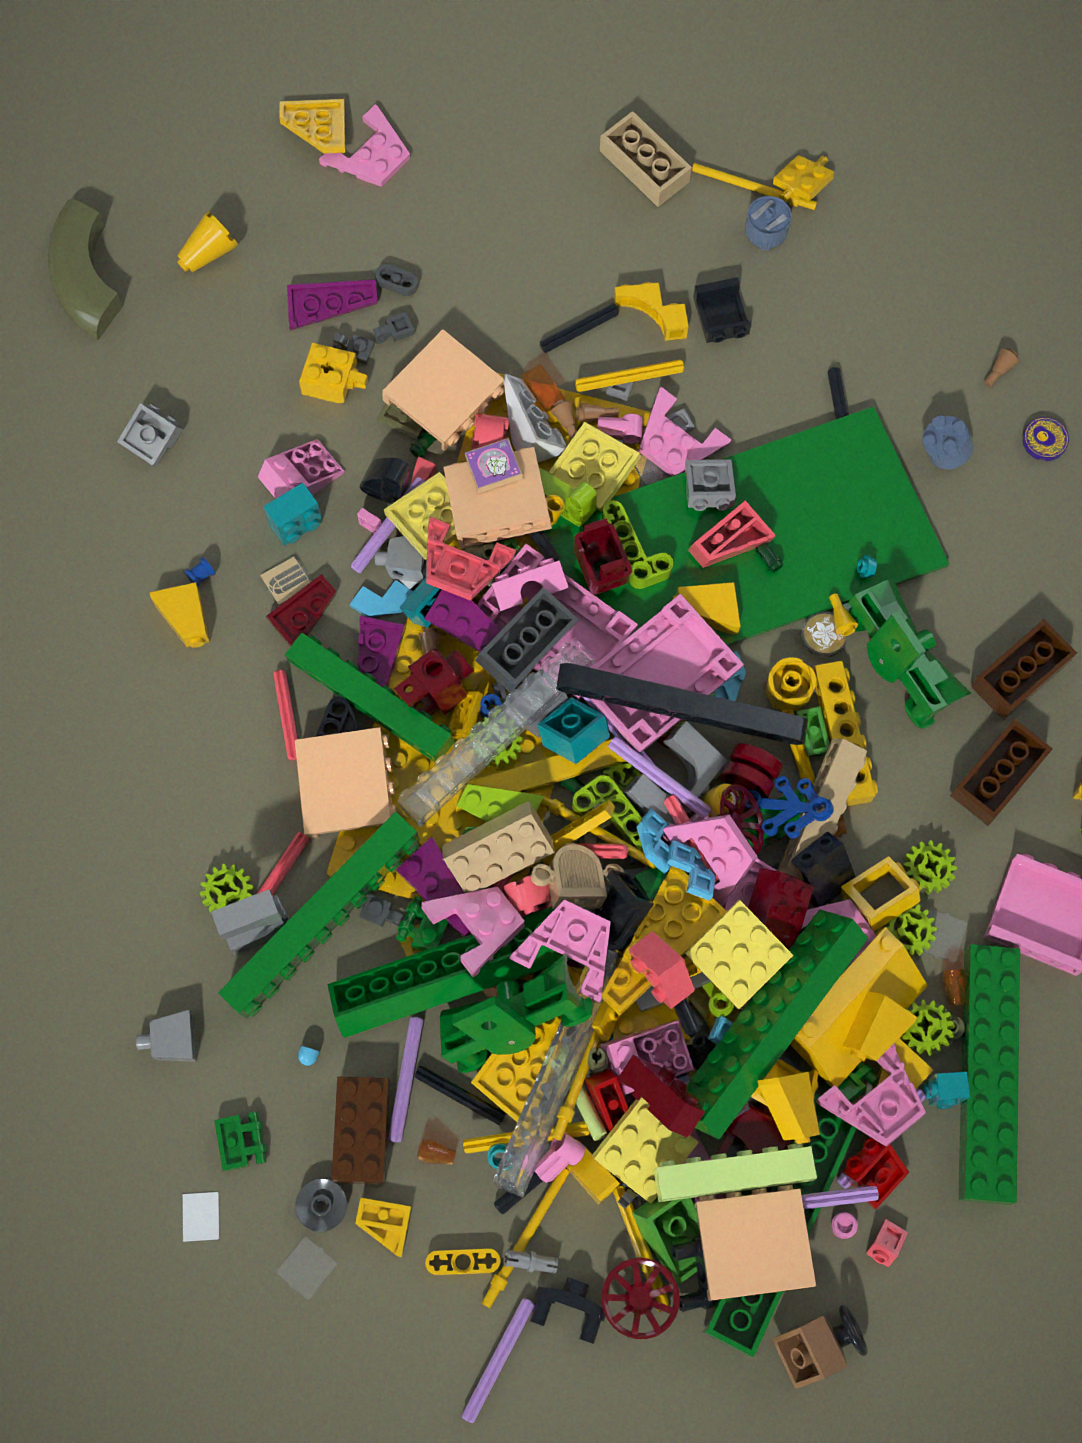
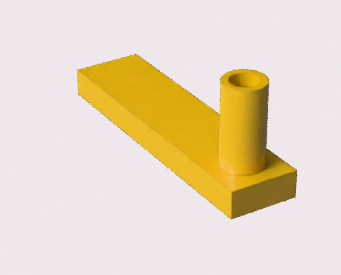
[533,800,615,866]

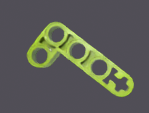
[539,467,597,526]
[601,500,673,589]
[572,775,644,852]

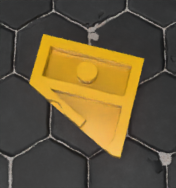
[355,1197,411,1258]

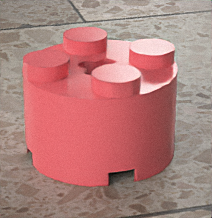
[471,414,509,450]
[503,875,552,917]

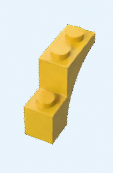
[614,282,689,341]

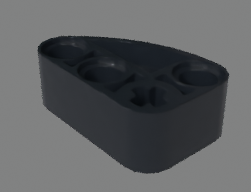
[359,457,410,504]
[316,696,359,737]

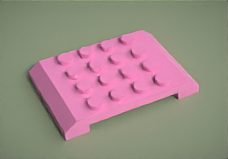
[476,544,638,700]
[590,594,744,753]

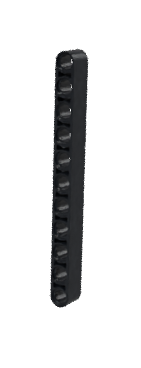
[556,663,808,745]

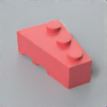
[688,500,776,568]

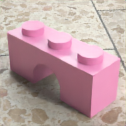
[491,558,569,611]

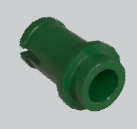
[409,431,437,458]
[755,542,783,573]
[559,777,585,800]

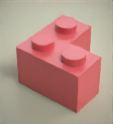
[629,931,695,1009]

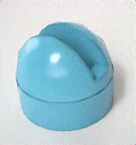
[298,1046,320,1066]

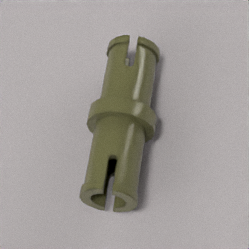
[588,1048,608,1075]

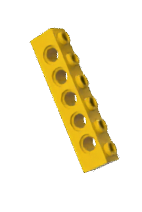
[813,661,878,806]

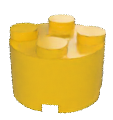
[765,657,816,711]

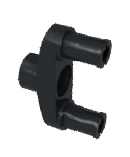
[671,1236,718,1312]
[530,1277,606,1344]

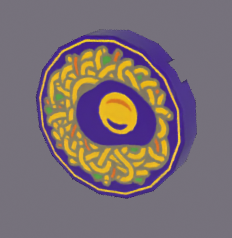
[1022,417,1069,461]

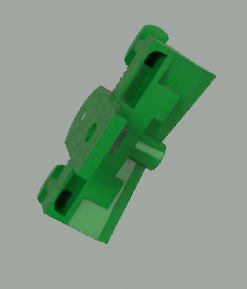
[843,578,971,729]
[440,953,593,1073]

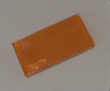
[522,364,565,412]

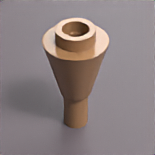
[984,348,1019,387]
[551,399,577,440]
[576,402,619,425]
[418,628,442,654]

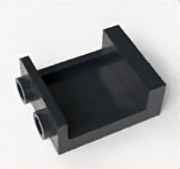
[693,277,752,343]
[791,832,856,907]
[594,869,654,951]

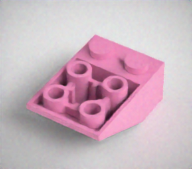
[258,439,345,499]
[600,1020,694,1095]

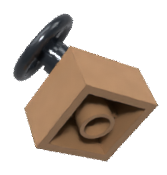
[772,1305,868,1389]

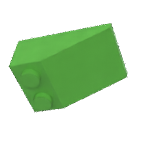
[632,1196,700,1285]

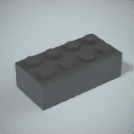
[475,587,579,693]

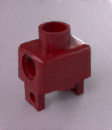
[574,518,632,594]
[394,649,474,716]
[715,1102,794,1155]

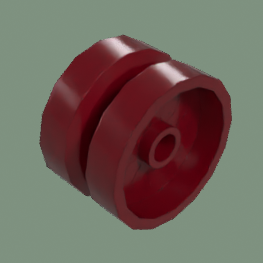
[721,743,783,799]

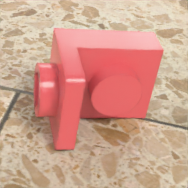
[866,1219,908,1267]

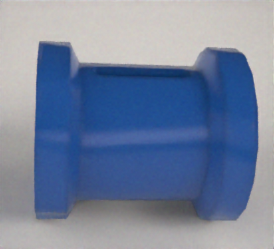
[184,557,216,587]
[480,694,502,721]

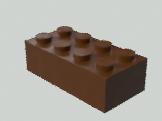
[971,619,1077,720]
[950,718,1053,826]
[331,1076,390,1185]

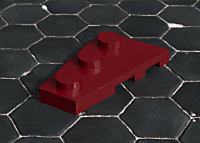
[266,574,336,647]

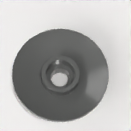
[295,1179,347,1232]

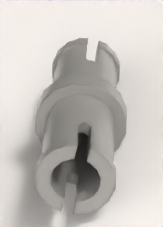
[504,1249,558,1274]

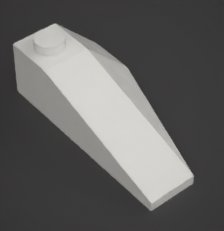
[503,374,567,462]

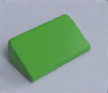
[797,706,830,757]

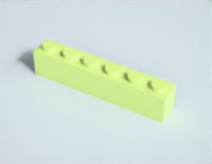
[654,1143,817,1202]

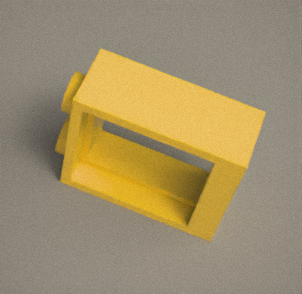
[841,856,921,932]

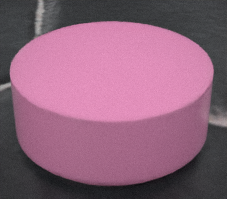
[831,1212,858,1239]

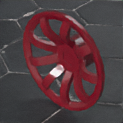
[716,784,764,855]
[601,1257,680,1339]

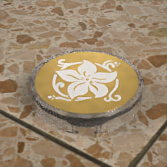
[801,612,848,658]

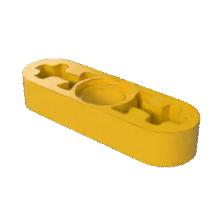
[425,1249,501,1275]

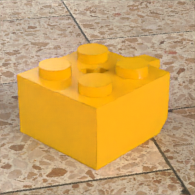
[299,343,368,404]

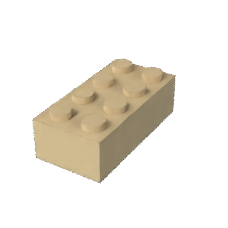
[600,111,692,207]
[442,801,555,893]

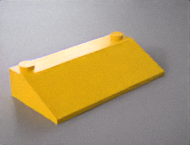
[790,927,928,1088]

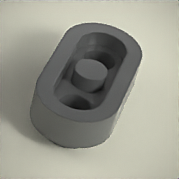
[375,264,418,296]

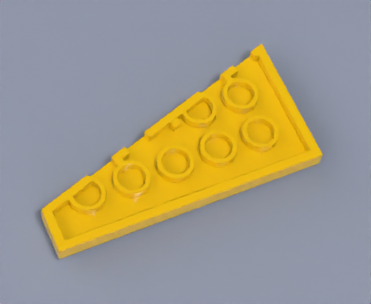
[602,866,727,1016]
[471,965,581,1130]

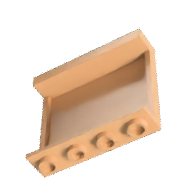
[382,329,504,451]
[443,447,552,549]
[295,727,398,838]
[694,1185,816,1301]

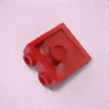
[842,1138,910,1210]

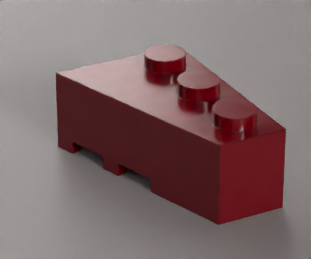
[617,1055,705,1138]

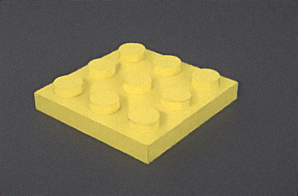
[548,422,641,512]
[384,472,457,560]
[684,900,793,1009]
[592,1097,699,1204]

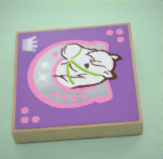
[464,438,523,494]

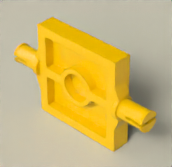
[773,155,834,202]

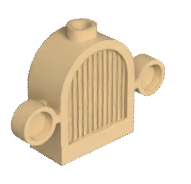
[531,843,624,909]

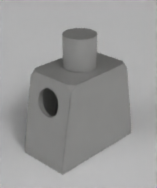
[375,536,427,583]
[136,1010,196,1062]

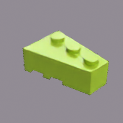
[456,784,544,822]

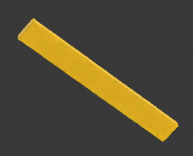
[450,739,626,812]

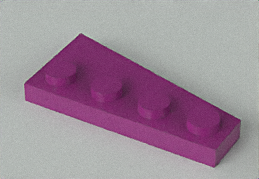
[287,280,378,330]
[424,590,501,652]
[357,616,406,710]
[396,837,471,937]

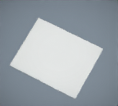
[182,1192,219,1242]

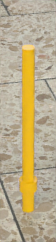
[691,163,817,211]
[536,792,656,869]
[552,1029,600,1141]
[481,1169,570,1309]

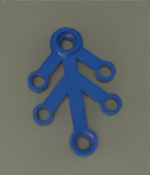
[745,776,834,839]

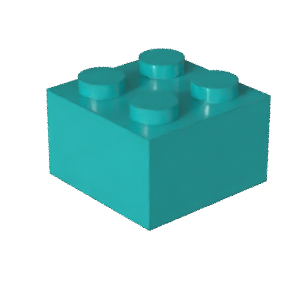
[263,482,322,546]
[537,697,610,764]

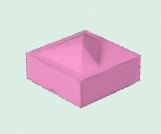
[357,508,381,533]

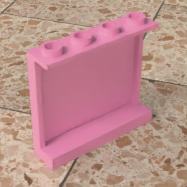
[984,853,1082,976]

